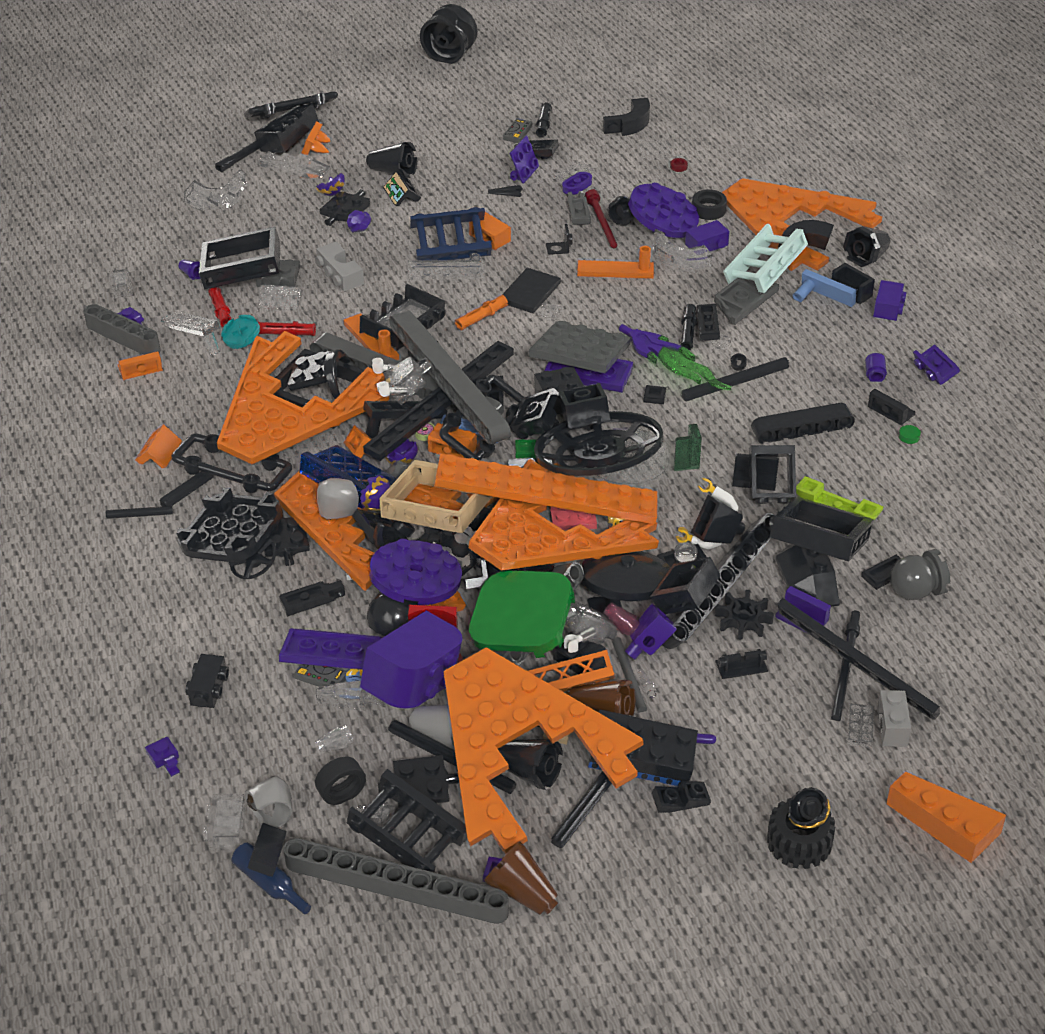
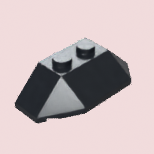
[776,544,840,607]

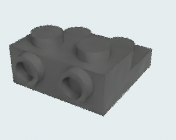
[256,259,301,288]

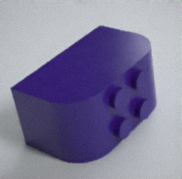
[360,610,462,708]

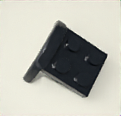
[287,349,350,399]
[353,509,430,549]

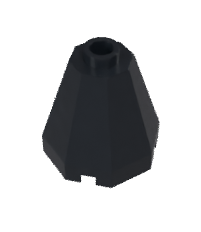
[843,226,891,267]

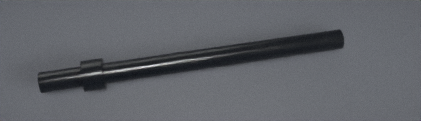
[831,610,860,721]

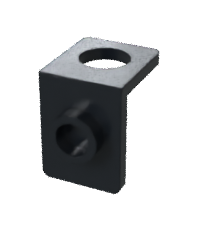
[546,224,573,255]

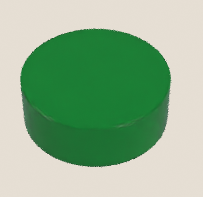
[899,425,921,444]

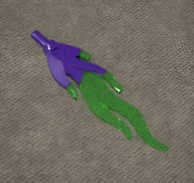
[619,324,732,390]

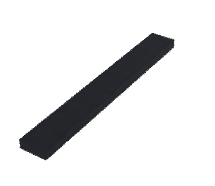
[777,598,940,720]

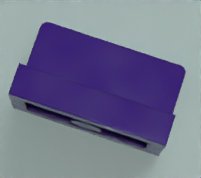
[775,586,831,633]

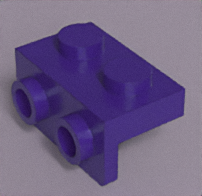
[913,344,960,385]

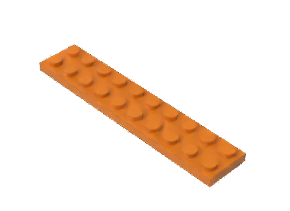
[434,454,658,524]

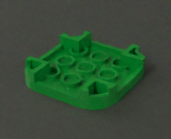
[469,571,575,658]

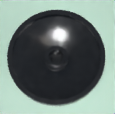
[581,551,670,602]

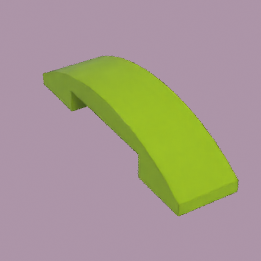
[796,476,884,520]

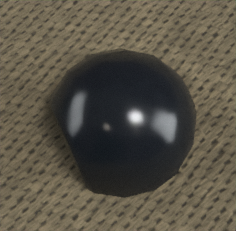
[367,592,418,636]

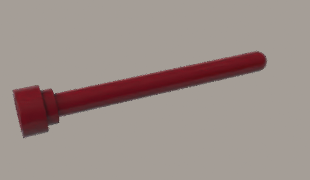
[584,189,618,249]

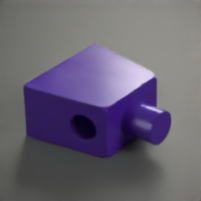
[625,603,677,660]

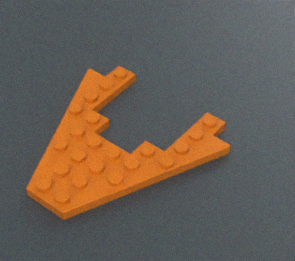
[722,178,882,271]
[217,331,389,464]
[468,459,659,571]
[274,470,464,591]
[444,647,643,854]

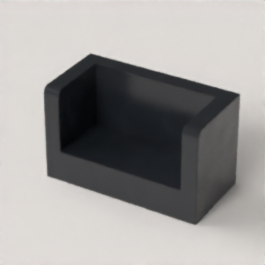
[831,263,875,304]

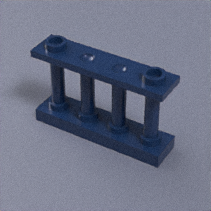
[410,207,492,264]

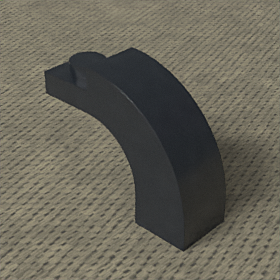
[603,98,650,136]
[777,220,834,250]

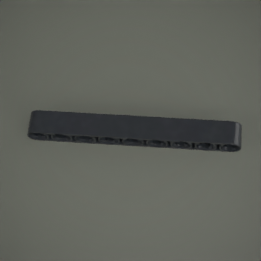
[662,513,775,649]

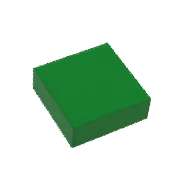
[515,439,536,458]

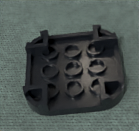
[176,488,283,562]

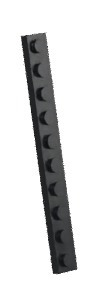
[363,341,514,461]

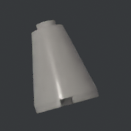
[409,704,455,750]

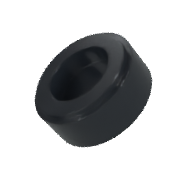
[393,520,415,537]

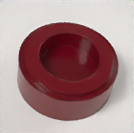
[670,158,688,172]

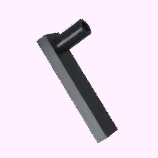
[363,401,448,439]

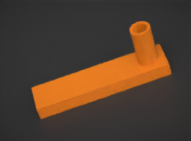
[577,246,654,279]
[344,313,399,360]

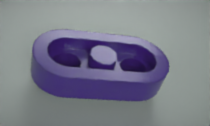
[562,172,592,195]

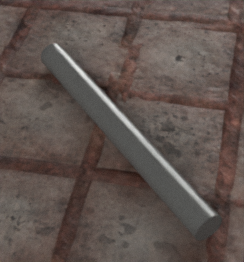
[612,637,647,713]

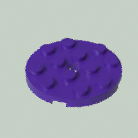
[628,182,699,238]
[369,539,462,605]

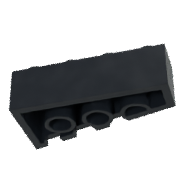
[254,103,319,154]

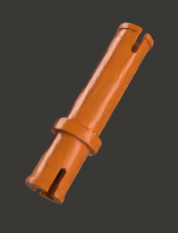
[455,295,508,331]

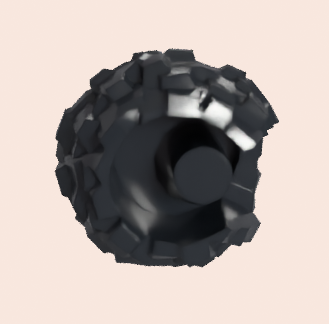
[608,196,634,226]

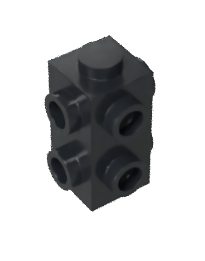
[185,654,229,708]

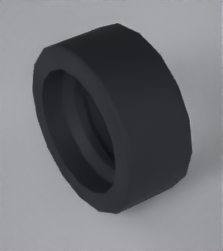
[692,189,727,220]
[315,756,366,805]

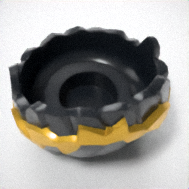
[788,787,830,829]

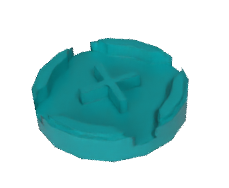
[221,315,260,349]

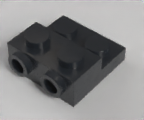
[510,388,559,439]

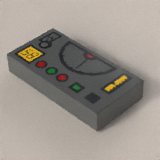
[503,118,532,143]
[294,664,347,693]

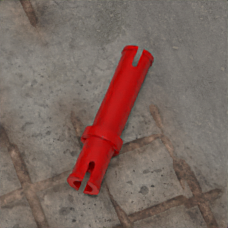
[208,287,231,327]
[258,321,316,336]

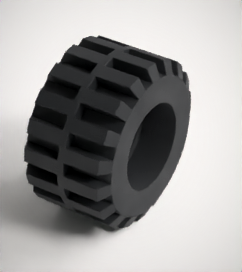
[767,798,835,869]

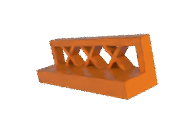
[528,650,615,692]

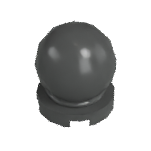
[890,549,951,600]

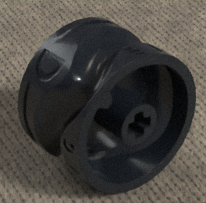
[420,4,478,64]

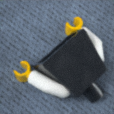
[676,478,745,549]

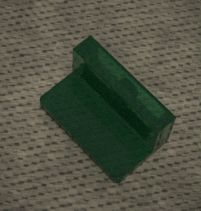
[674,424,702,471]

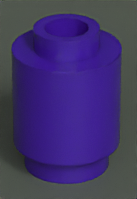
[865,353,887,382]

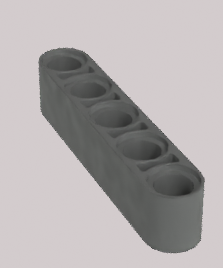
[83,304,161,355]

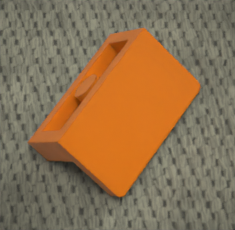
[118,351,163,380]
[135,424,182,468]

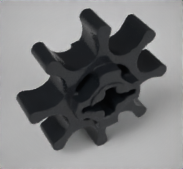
[715,590,774,640]

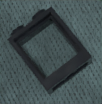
[749,445,796,504]
[650,557,721,614]

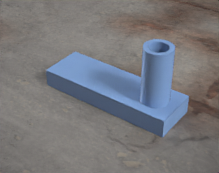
[793,269,856,307]

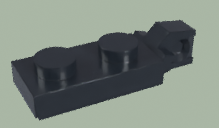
[279,580,345,617]

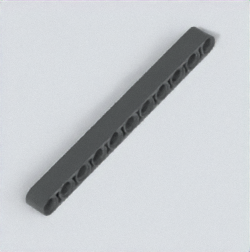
[389,310,511,444]
[310,332,504,415]

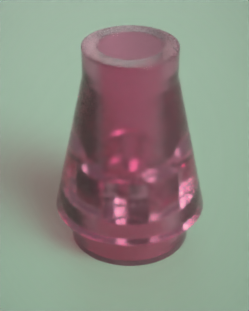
[604,602,639,636]

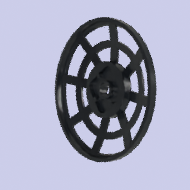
[534,411,664,476]

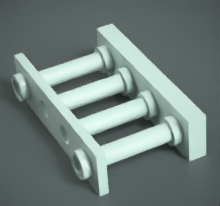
[723,224,808,293]

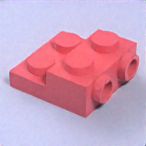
[549,506,597,531]

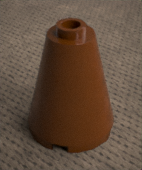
[566,680,636,716]
[484,841,558,915]

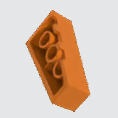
[886,772,1006,863]

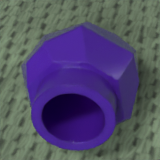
[347,210,371,233]

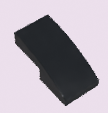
[652,781,711,813]

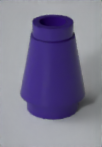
[178,259,201,280]

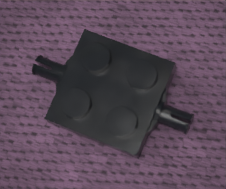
[319,189,371,226]
[264,510,310,566]
[378,755,459,808]

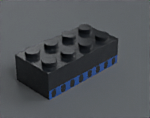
[588,710,698,786]

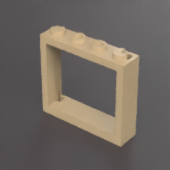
[379,460,492,533]

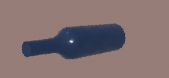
[231,842,311,915]

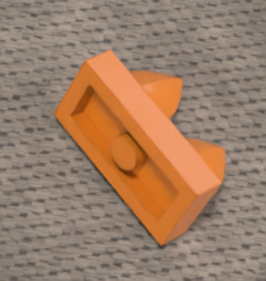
[301,121,330,155]
[344,425,372,458]

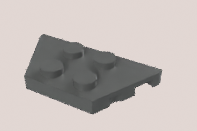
[714,278,779,325]

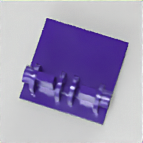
[510,135,539,184]

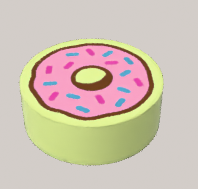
[415,423,435,441]

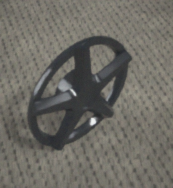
[229,538,277,579]

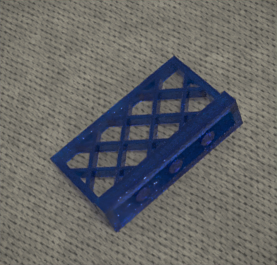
[299,445,397,509]

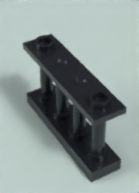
[347,769,467,872]

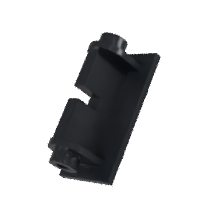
[715,649,768,679]

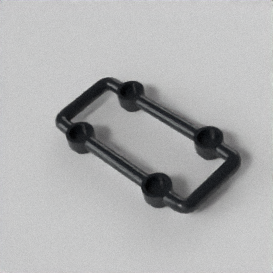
[244,91,338,119]
[439,375,524,461]
[171,434,292,493]

